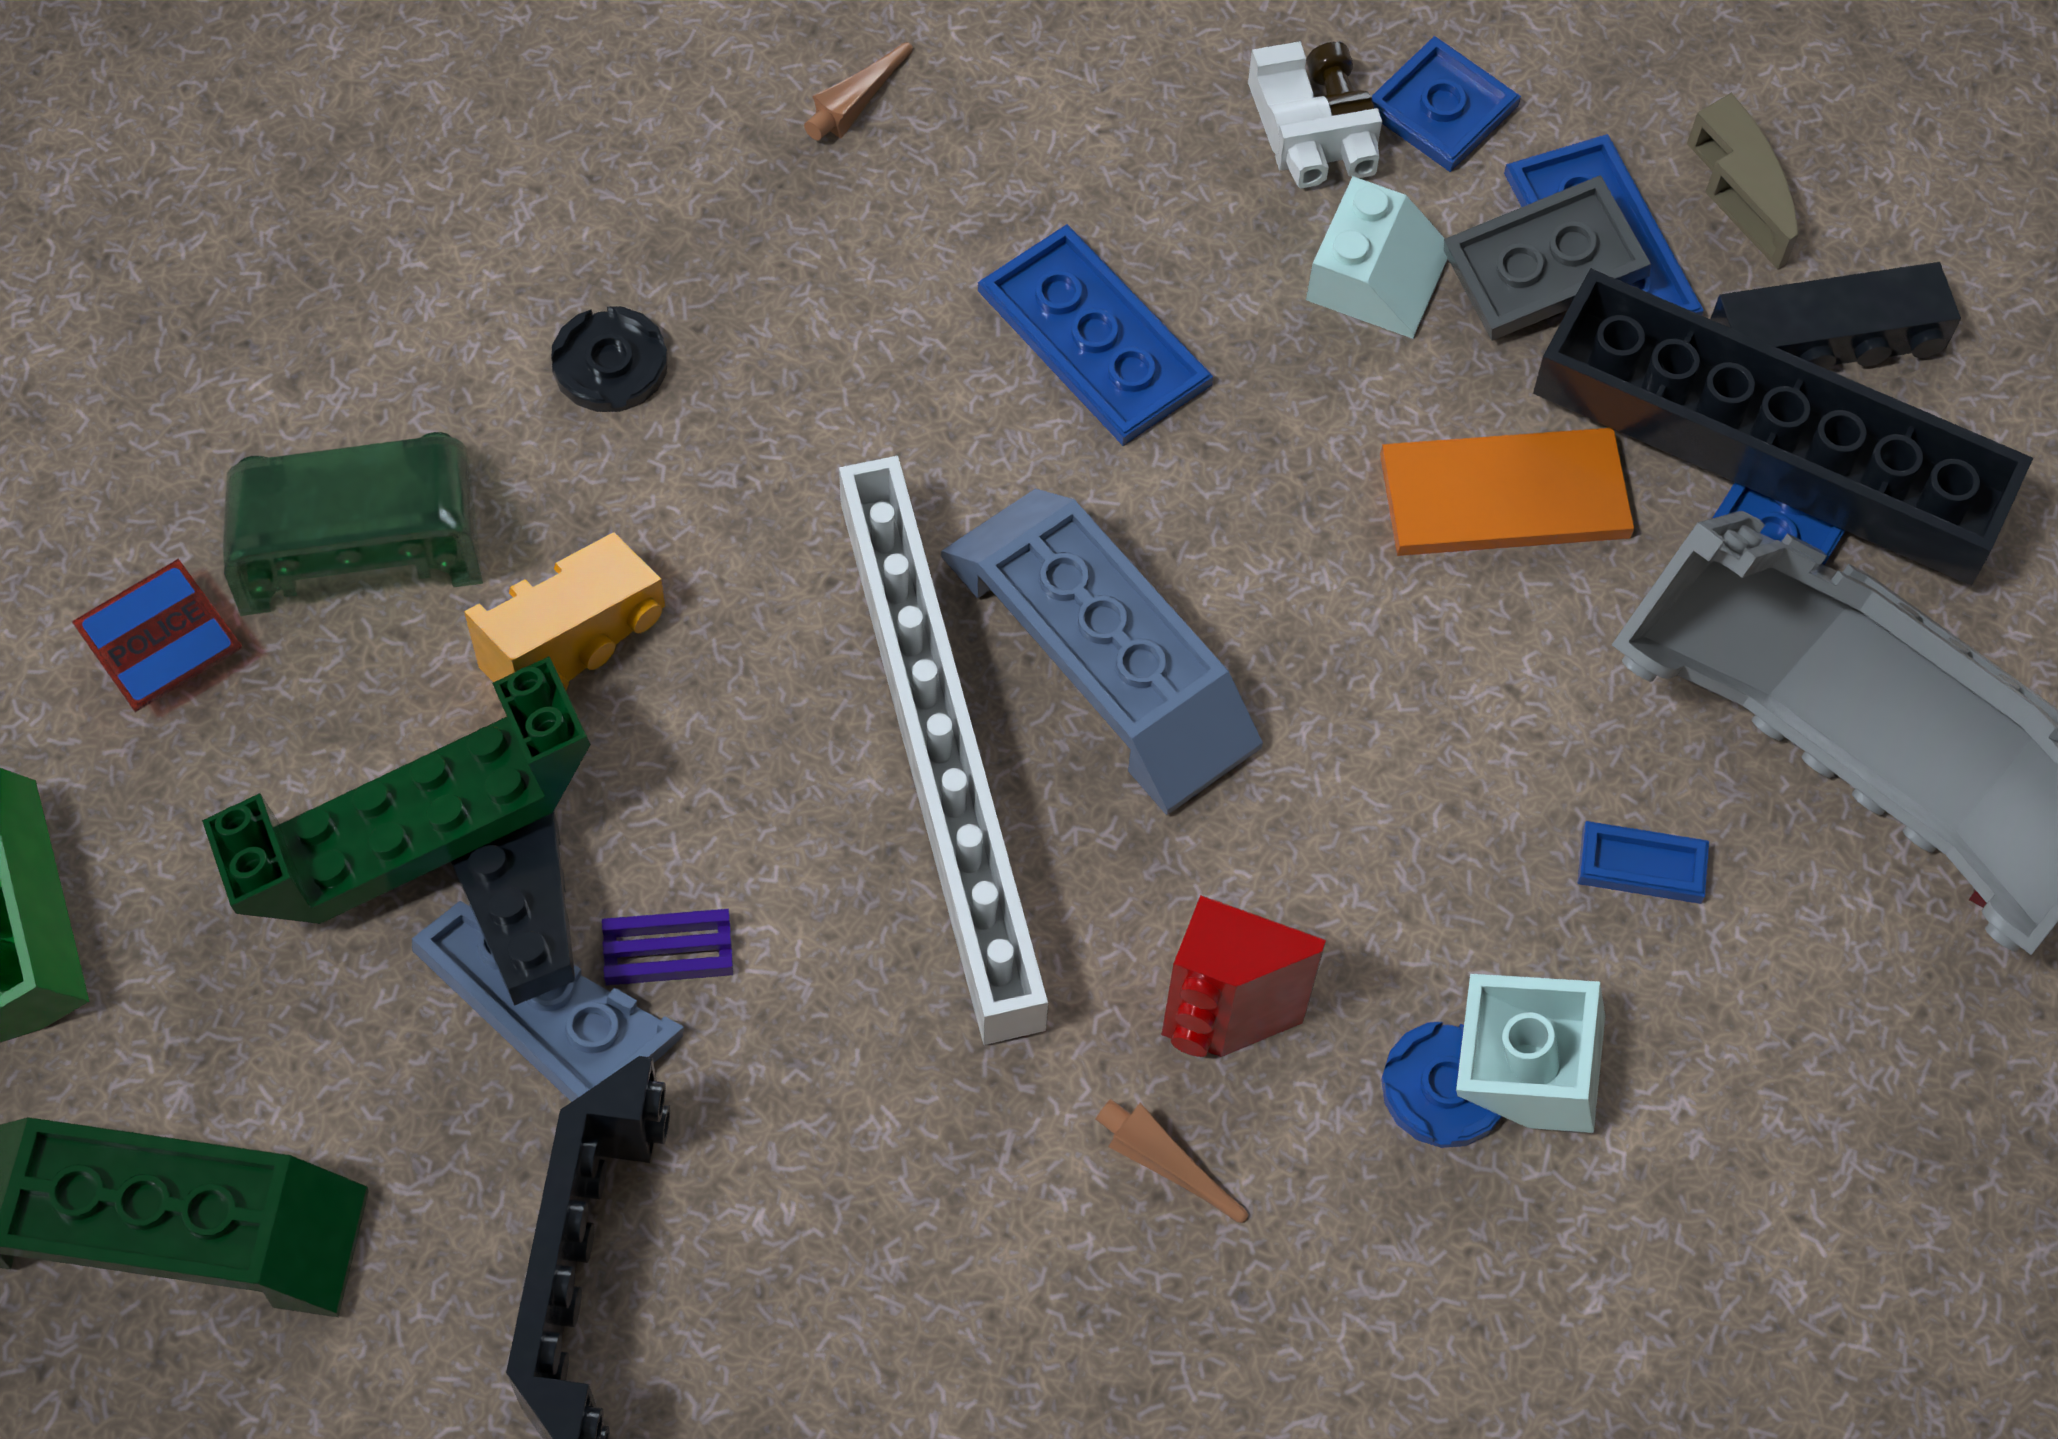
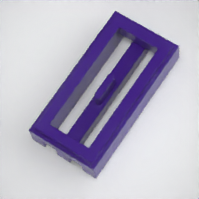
[602,909,733,986]

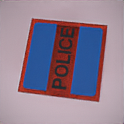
[72,558,242,713]

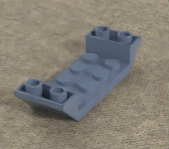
[941,488,1263,816]

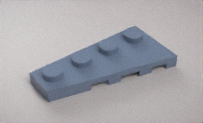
[412,901,684,1102]

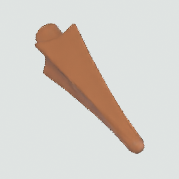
[804,42,913,141]
[1095,1099,1248,1223]

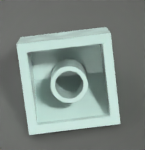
[1306,176,1448,339]
[1456,974,1605,1133]

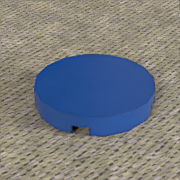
[1381,1022,1503,1148]

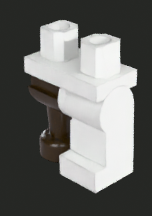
[1248,41,1382,189]

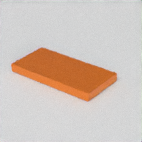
[1380,428,1634,556]

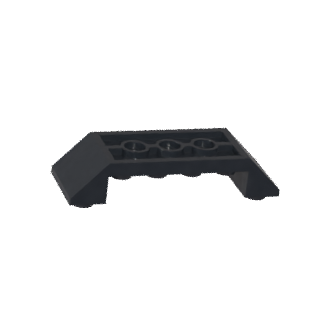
[506,1056,670,1439]

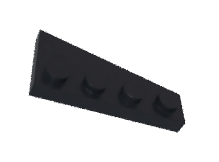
[450,810,576,1006]

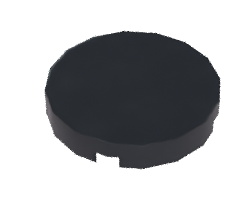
[551,306,668,412]

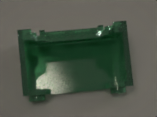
[223,432,483,616]

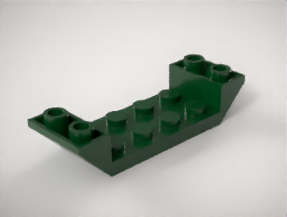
[202,656,591,924]
[0,1117,369,1318]

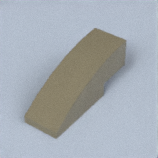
[1687,92,1798,270]

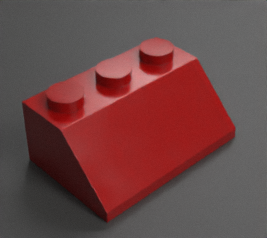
[1161,895,1326,1057]

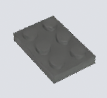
[1444,175,1651,341]

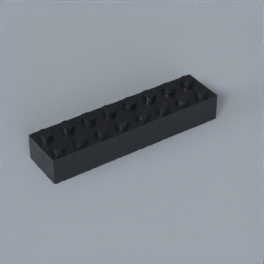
[1533,268,2033,586]

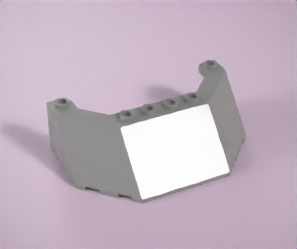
[1612,511,2058,955]

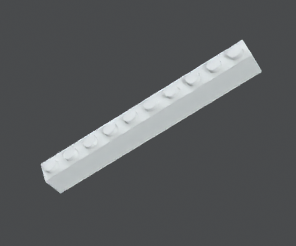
[839,456,1048,1045]

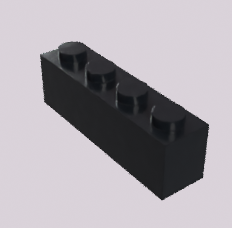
[1710,261,1961,370]

